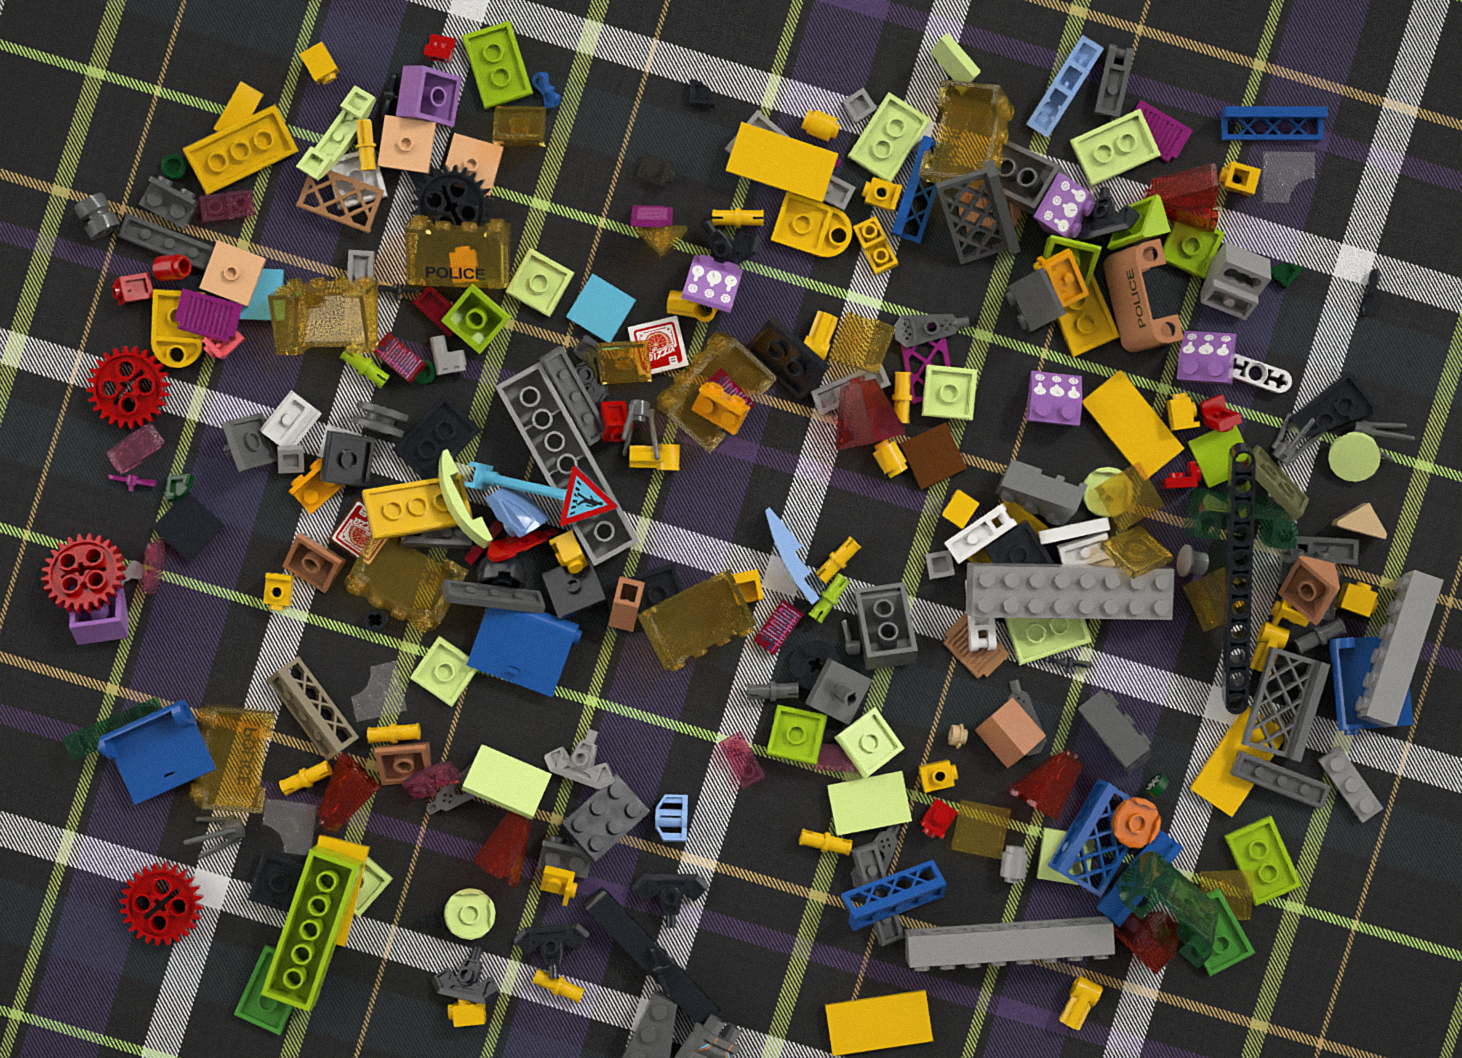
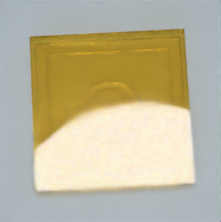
[1094,462,1165,531]
[1100,525,1173,579]
[951,799,1011,859]

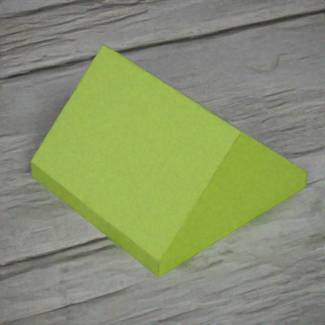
[1107,194,1171,250]
[1043,235,1101,288]
[441,283,511,354]

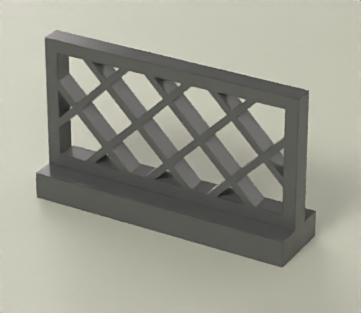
[936,159,1021,264]
[1240,646,1330,762]

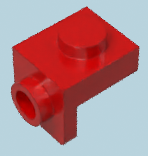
[1200,394,1242,432]

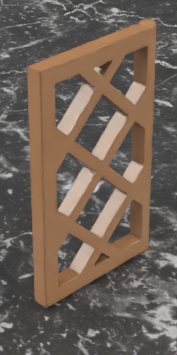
[296,170,384,233]

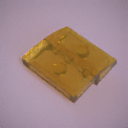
[829,311,896,375]
[1183,566,1252,632]
[1199,870,1253,920]

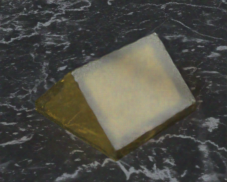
[492,106,546,147]
[636,226,687,261]
[597,340,652,384]

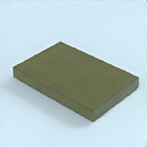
[1246,445,1309,521]

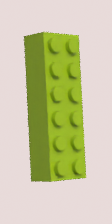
[261,845,364,1011]

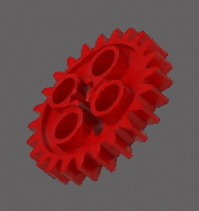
[86,346,171,429]
[41,533,127,615]
[120,862,204,946]

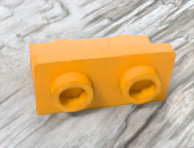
[1037,248,1089,308]
[691,382,751,435]
[288,457,345,514]

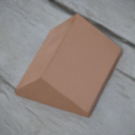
[282,533,347,593]
[1278,555,1340,626]
[975,697,1046,769]
[374,742,432,785]

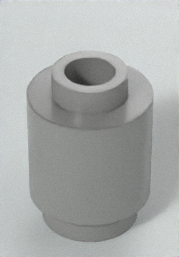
[1000,845,1028,883]

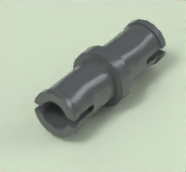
[1293,618,1347,654]
[747,681,799,701]

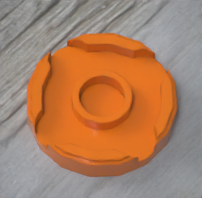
[1111,797,1161,848]

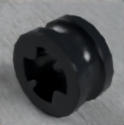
[363,608,388,632]

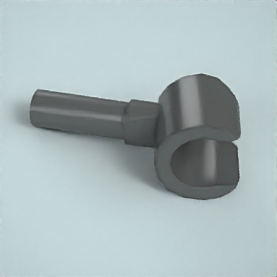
[841,620,860,655]

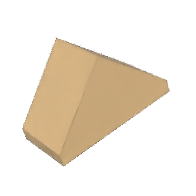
[1331,503,1387,539]

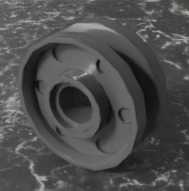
[351,400,409,438]

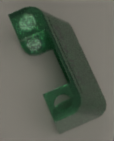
[1183,488,1298,550]
[1115,851,1219,969]

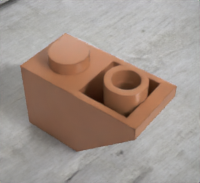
[608,576,645,632]

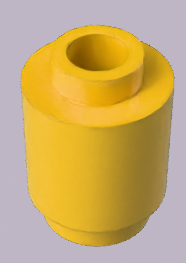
[801,109,841,142]
[872,439,908,478]

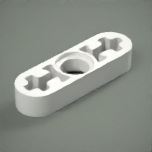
[1233,354,1292,393]
[1038,517,1110,544]

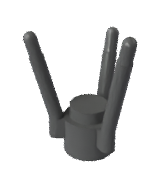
[621,400,660,460]
[1271,413,1329,466]
[1353,420,1415,462]
[183,815,245,859]

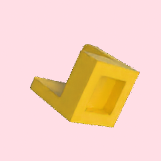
[942,489,980,529]
[733,569,764,604]

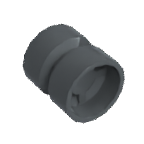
[74,192,121,240]

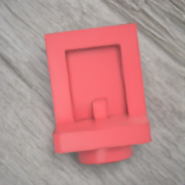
[202,330,245,360]

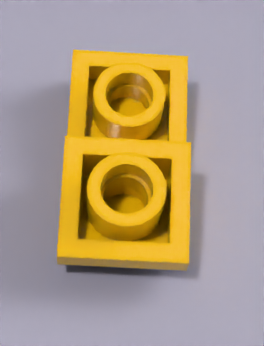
[214,81,263,131]
[853,216,899,276]

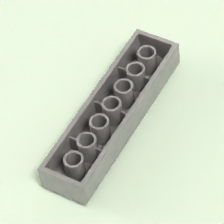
[495,362,639,566]
[966,563,1175,620]
[904,916,1115,971]

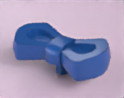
[532,72,561,109]

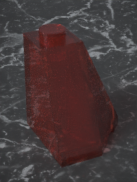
[1144,163,1219,233]
[835,376,906,450]
[1007,749,1083,820]
[317,751,381,832]
[473,810,533,888]
[1113,911,1182,974]

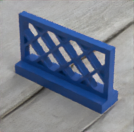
[1047,778,1132,898]

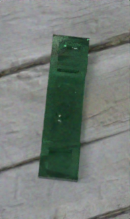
[62,696,163,761]

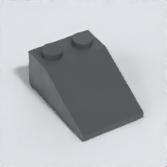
[975,136,1069,216]
[1005,267,1066,333]
[854,582,918,670]

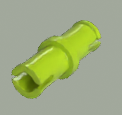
[340,345,390,389]
[808,573,851,623]

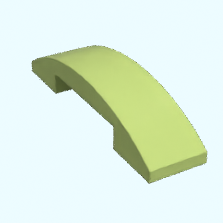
[296,86,376,181]
[439,449,492,548]

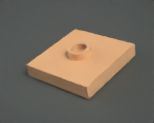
[378,115,436,174]
[445,133,504,197]
[199,240,267,307]

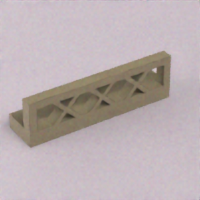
[267,656,359,761]

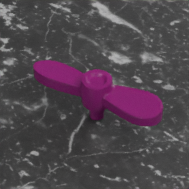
[108,474,156,491]

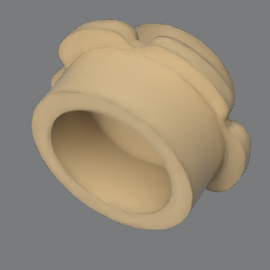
[948,724,968,748]

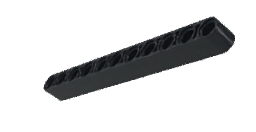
[1222,442,1256,715]

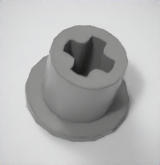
[1177,544,1209,577]

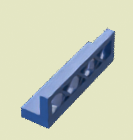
[1221,106,1328,141]
[891,135,952,244]
[1096,829,1184,927]
[841,860,947,931]

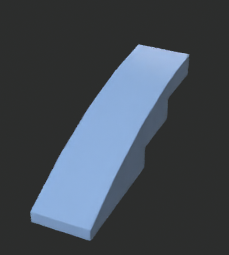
[1027,35,1104,138]
[765,507,819,604]

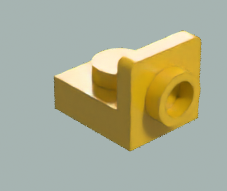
[1270,598,1310,627]
[540,865,578,906]

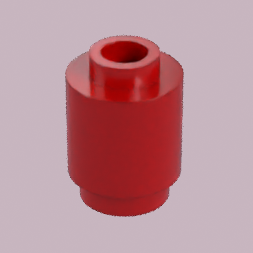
[152,254,191,281]

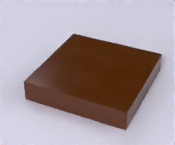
[899,422,967,490]

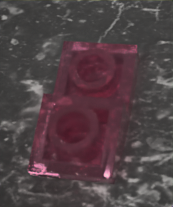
[198,190,255,223]
[106,422,165,474]
[141,539,166,594]
[719,731,766,789]
[813,744,860,774]
[402,761,461,799]

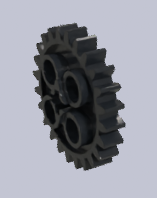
[411,164,494,248]

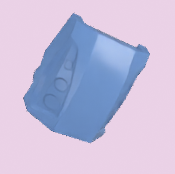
[485,487,549,538]

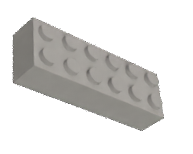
[1355,570,1444,728]

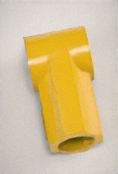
[667,290,718,322]
[804,311,838,360]
[630,444,680,470]
[1250,620,1290,674]
[1059,975,1103,1030]

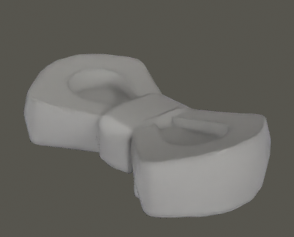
[122,560,145,585]

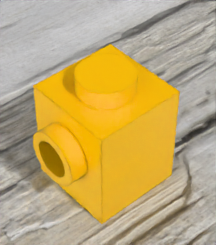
[300,41,340,85]
[1335,581,1378,617]

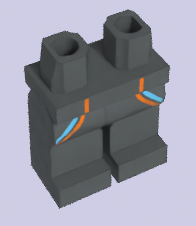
[674,1014,742,1058]

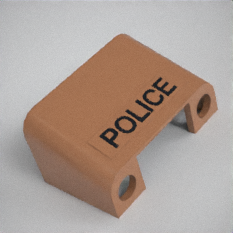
[1103,239,1184,352]

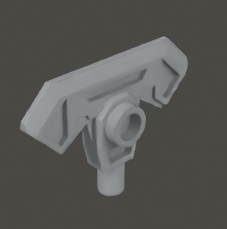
[544,729,615,790]

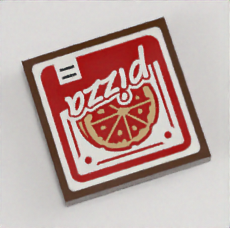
[328,498,392,568]

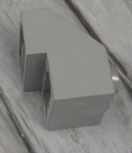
[1200,241,1271,320]

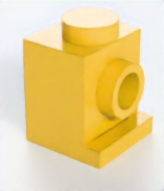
[1219,161,1261,197]
[861,177,902,213]
[1166,392,1200,431]
[549,530,589,573]
[263,573,295,611]
[918,759,958,793]
[448,999,486,1027]

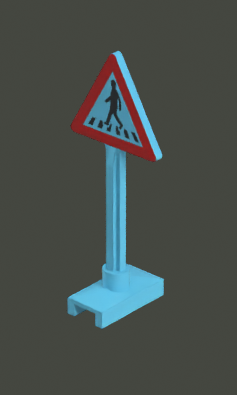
[464,461,618,526]

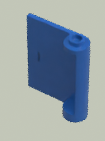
[466,607,582,697]
[1329,636,1414,736]
[97,700,216,805]

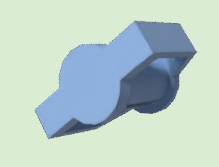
[655,794,688,842]

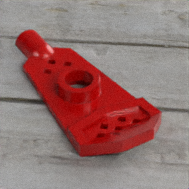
[487,529,558,562]

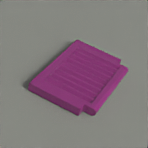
[1133,100,1193,163]
[631,205,673,227]
[175,288,243,343]

